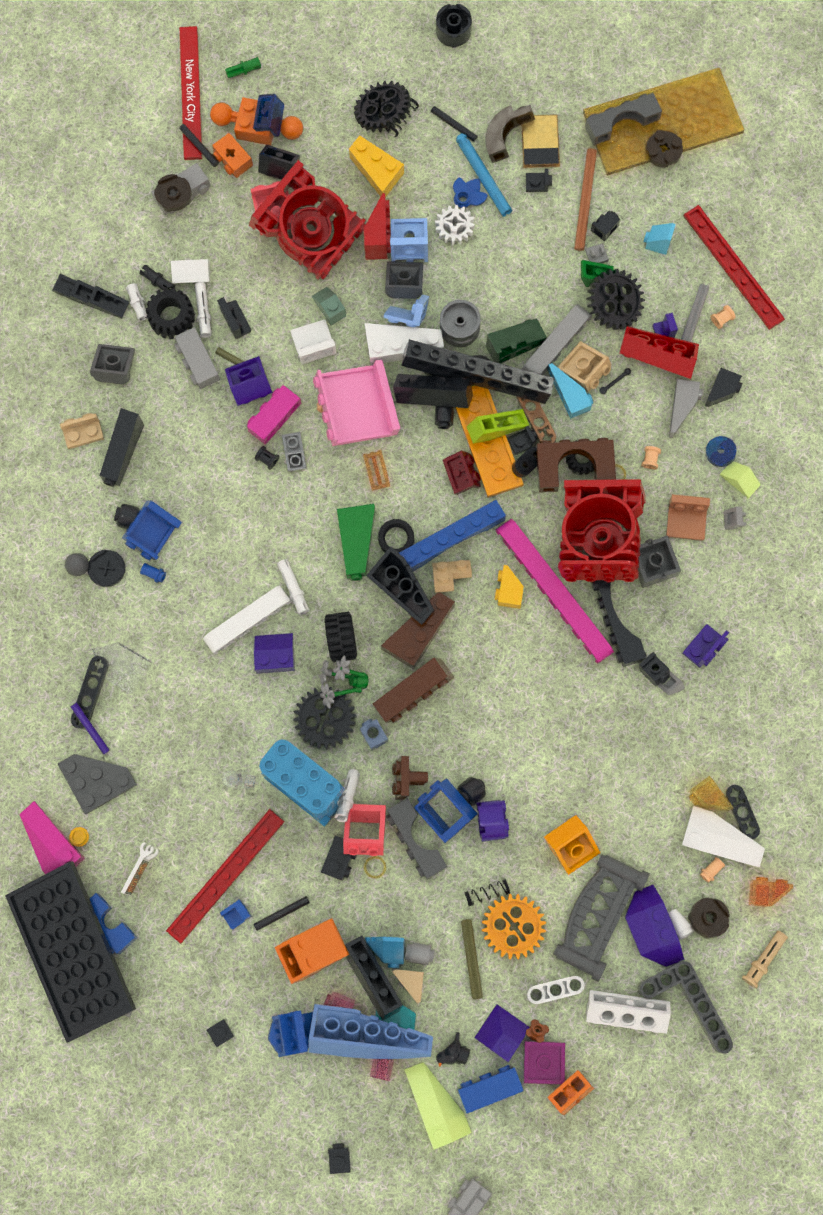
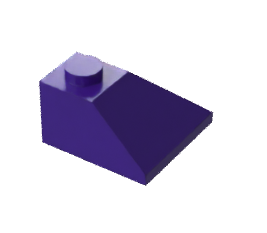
[474,1004,530,1062]

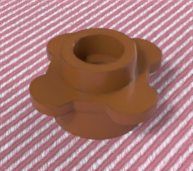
[526,1019,549,1043]

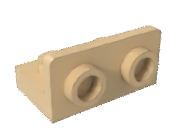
[60,413,104,449]

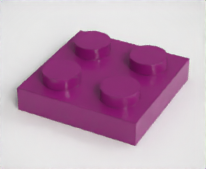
[524,1041,565,1085]

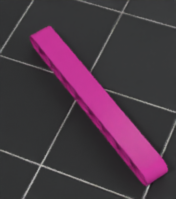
[495,519,614,664]

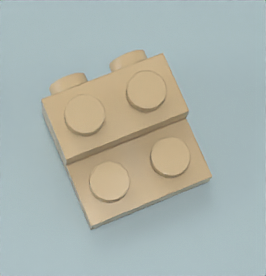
[558,341,611,392]

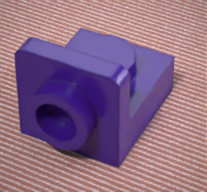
[652,312,678,338]

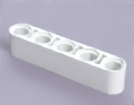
[203,586,291,655]

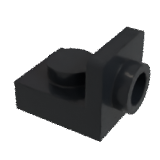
[526,169,552,192]
[507,426,538,455]
[328,1143,351,1174]

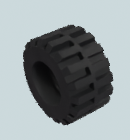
[146,288,195,339]
[324,611,357,663]

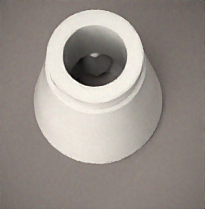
[668,909,694,940]

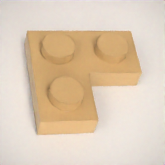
[432,560,472,593]

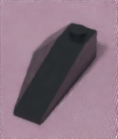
[366,546,435,625]

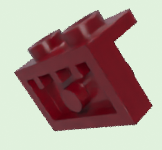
[443,450,481,495]

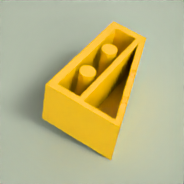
[349,135,404,197]

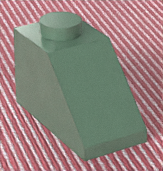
[311,287,346,325]

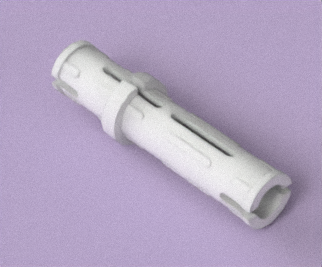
[194,282,212,338]
[277,559,310,615]
[335,769,360,822]

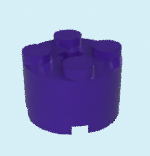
[476,800,509,842]

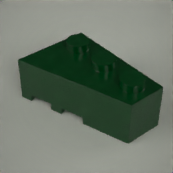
[486,318,547,364]

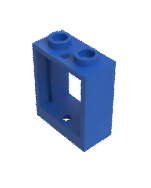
[414,778,478,843]

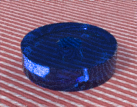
[706,436,737,467]

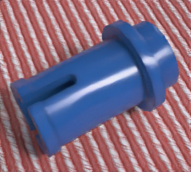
[140,563,166,583]

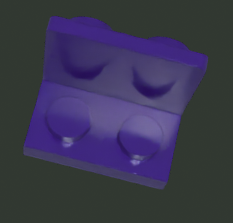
[682,624,729,668]

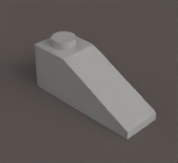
[669,379,702,438]

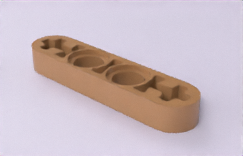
[516,396,556,443]

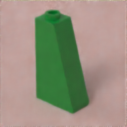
[337,503,375,581]

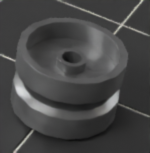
[440,300,480,347]

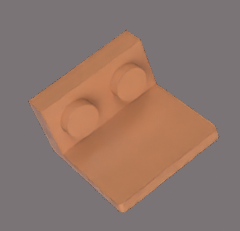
[666,494,710,541]

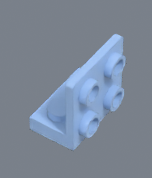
[383,294,430,327]

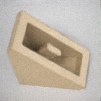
[393,969,424,1004]

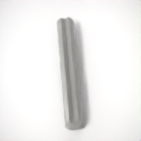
[681,284,709,342]

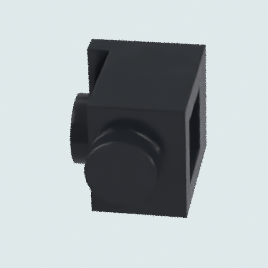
[591,211,620,242]
[639,652,670,686]

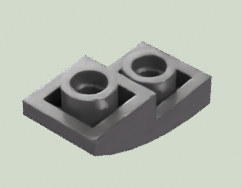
[282,432,306,472]

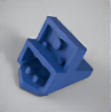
[268,1010,313,1057]

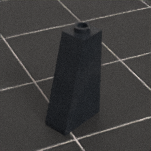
[99,408,144,487]

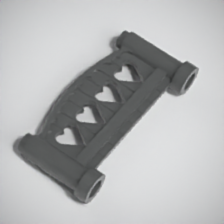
[553,854,650,982]

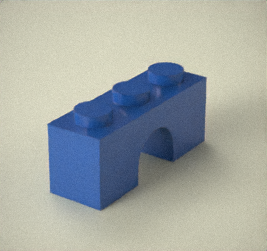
[90,893,138,954]

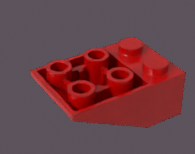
[364,193,391,260]

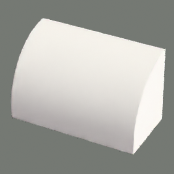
[171,259,210,283]

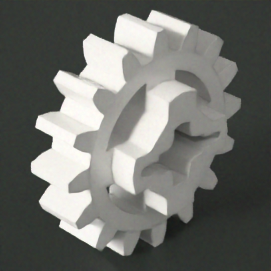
[435,205,475,245]

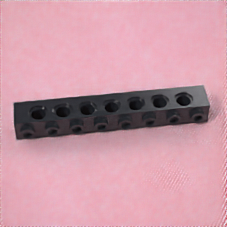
[401,339,554,404]

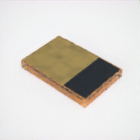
[521,115,560,168]

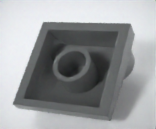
[385,261,423,299]
[90,344,135,384]

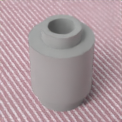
[405,942,435,965]

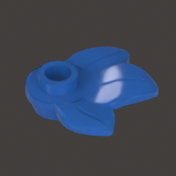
[453,177,488,208]

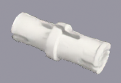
[126,283,147,322]

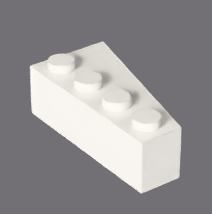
[365,323,444,365]

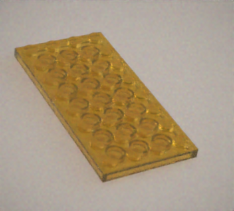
[583,67,744,176]

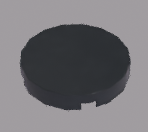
[87,550,125,587]

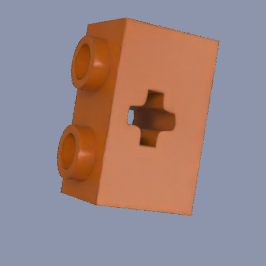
[212,133,253,178]
[547,1070,595,1115]

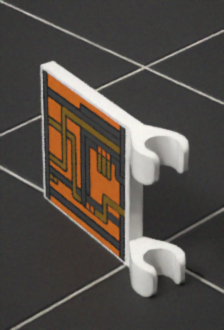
[121,842,159,896]

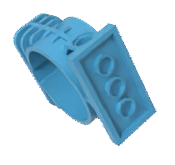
[259,739,345,827]

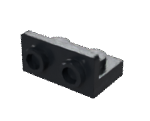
[217,297,251,339]
[321,835,357,881]

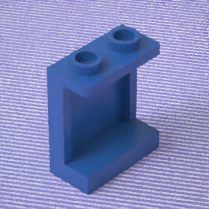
[122,500,182,561]

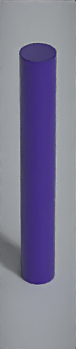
[70,702,109,754]

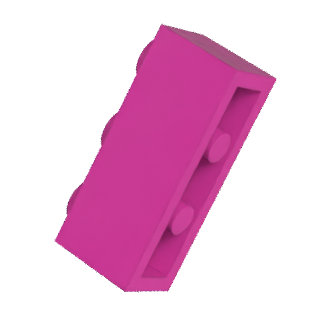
[247,385,301,445]

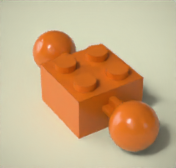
[210,97,303,146]

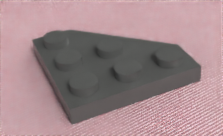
[58,754,137,814]

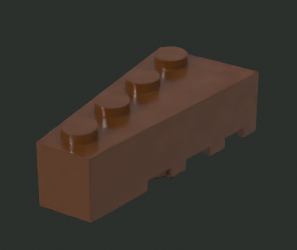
[381,592,455,670]
[373,657,454,723]

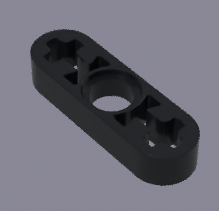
[725,785,760,840]

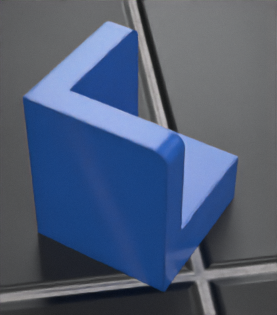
[220,899,252,929]

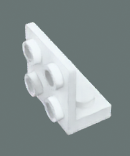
[291,320,337,365]

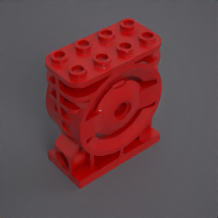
[249,160,366,280]
[558,479,646,582]

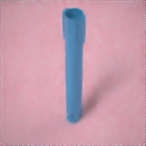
[456,133,512,217]

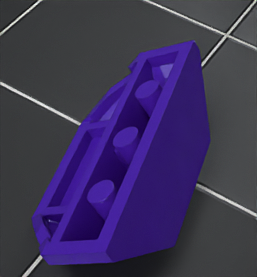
[625,885,685,967]

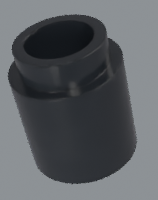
[435,406,454,430]

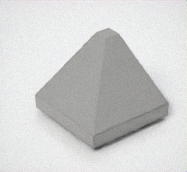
[658,671,685,695]

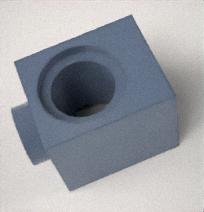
[360,719,389,751]

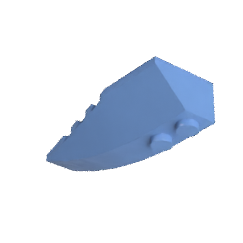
[309,1004,433,1059]

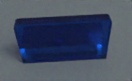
[253,94,284,137]

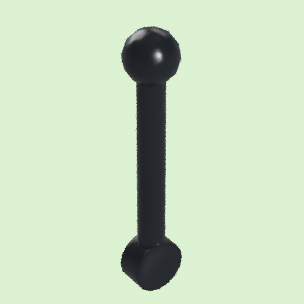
[599,368,631,394]

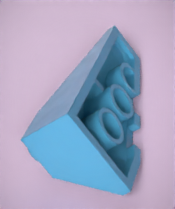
[365,937,405,968]

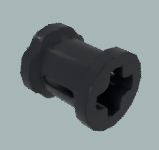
[255,446,280,470]

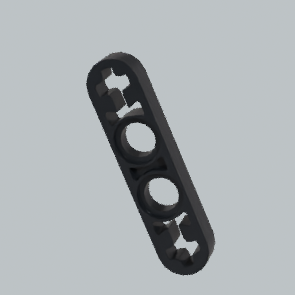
[71,656,109,729]

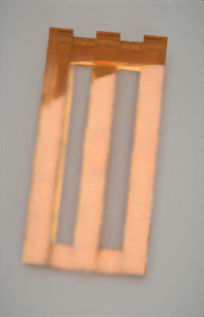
[363,450,390,491]

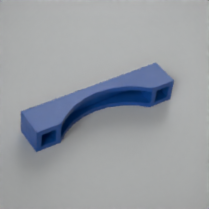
[399,500,506,571]

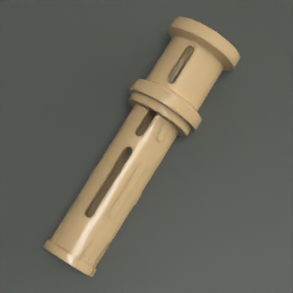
[742,930,788,989]

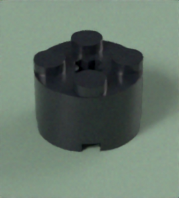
[436,4,472,48]

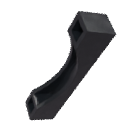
[589,557,647,667]

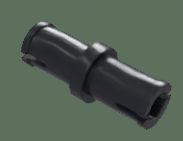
[139,265,175,291]

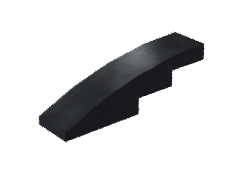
[52,273,129,319]

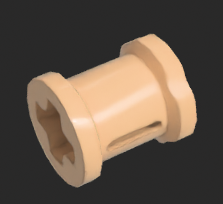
[710,305,736,329]
[641,446,661,470]

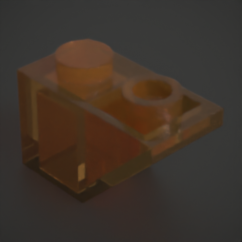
[749,877,794,907]

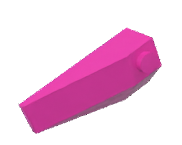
[19,801,85,874]

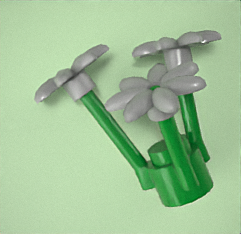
[320,656,369,709]

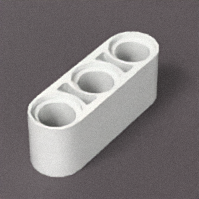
[527,976,585,1004]

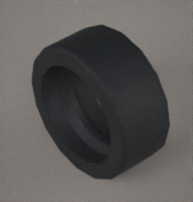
[378,519,414,553]

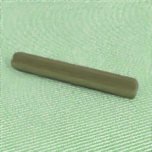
[461,919,483,1000]

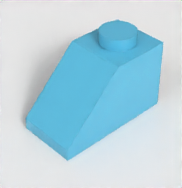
[643,223,676,255]

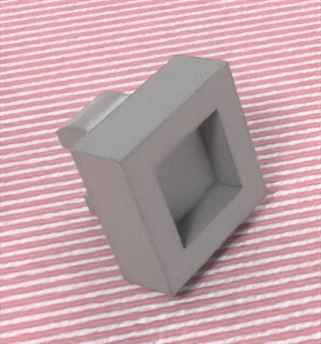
[585,243,609,264]
[724,506,747,530]

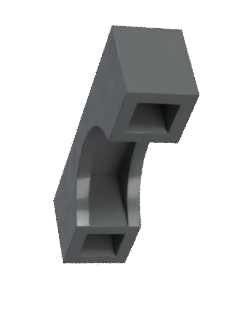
[585,93,662,146]
[386,798,447,879]

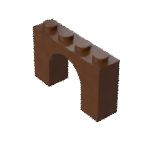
[536,437,616,493]

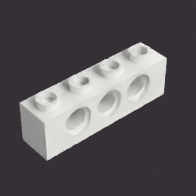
[586,990,671,1034]

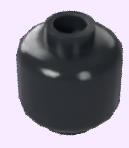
[114,504,140,529]
[457,777,486,806]

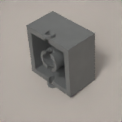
[638,535,681,588]

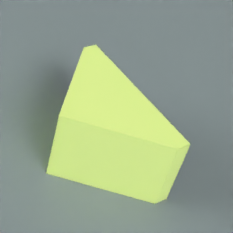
[719,461,761,499]

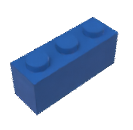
[458,1065,524,1114]

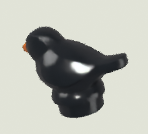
[436,1032,471,1067]

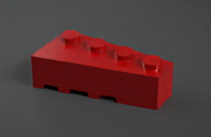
[620,326,699,379]

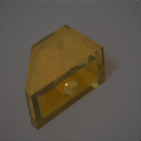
[688,776,733,812]

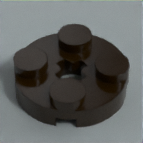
[646,130,683,168]
[154,174,192,212]
[688,897,730,939]

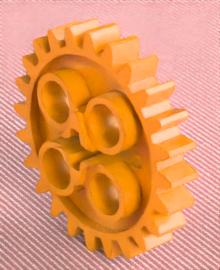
[482,894,546,959]

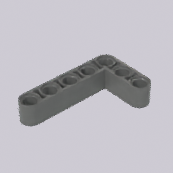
[638,961,733,1054]

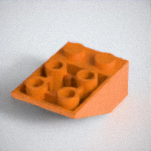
[274,918,349,984]

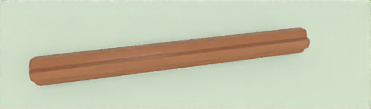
[574,148,597,251]

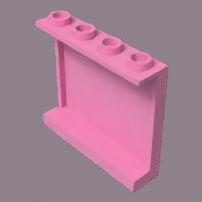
[313,360,400,446]

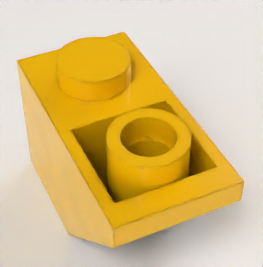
[495,565,524,609]

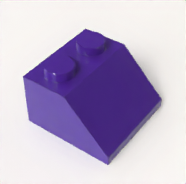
[225,356,273,406]
[254,633,295,674]

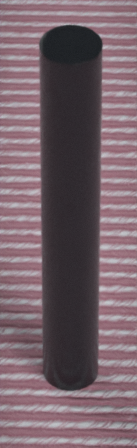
[431,106,478,142]
[179,124,219,167]
[253,896,310,931]

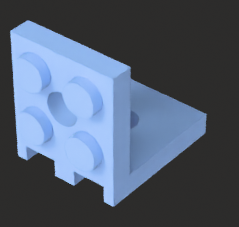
[390,218,428,262]

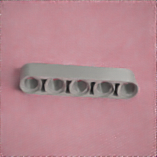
[522,304,592,375]

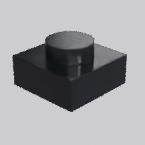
[207,1019,234,1047]

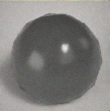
[64,553,89,576]

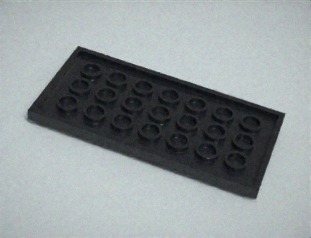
[5,861,136,1043]

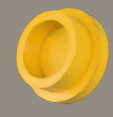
[69,827,89,847]

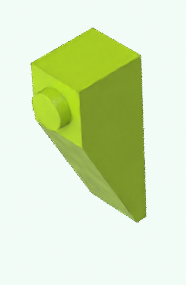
[467,409,529,444]

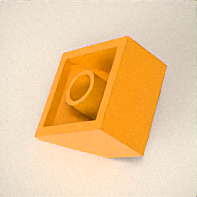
[544,815,601,875]

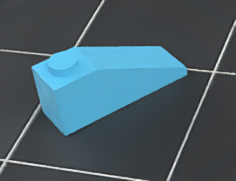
[547,363,593,419]

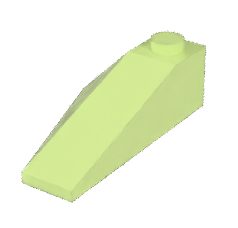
[404,1062,472,1149]

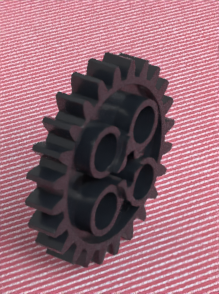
[354,81,412,133]
[586,269,645,330]
[293,687,356,750]

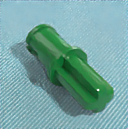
[225,57,261,78]

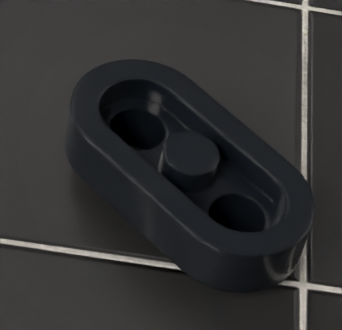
[512,447,537,478]

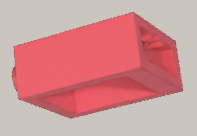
[343,804,386,856]

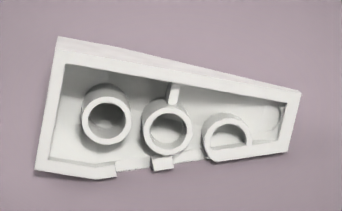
[682,806,765,867]

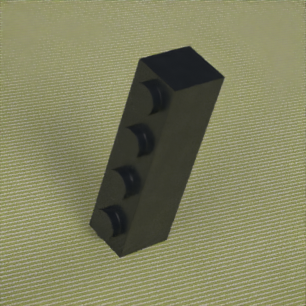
[393,374,473,408]
[345,936,403,1021]

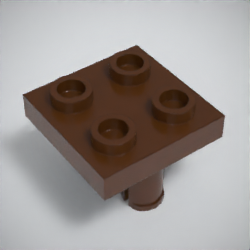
[392,756,428,800]

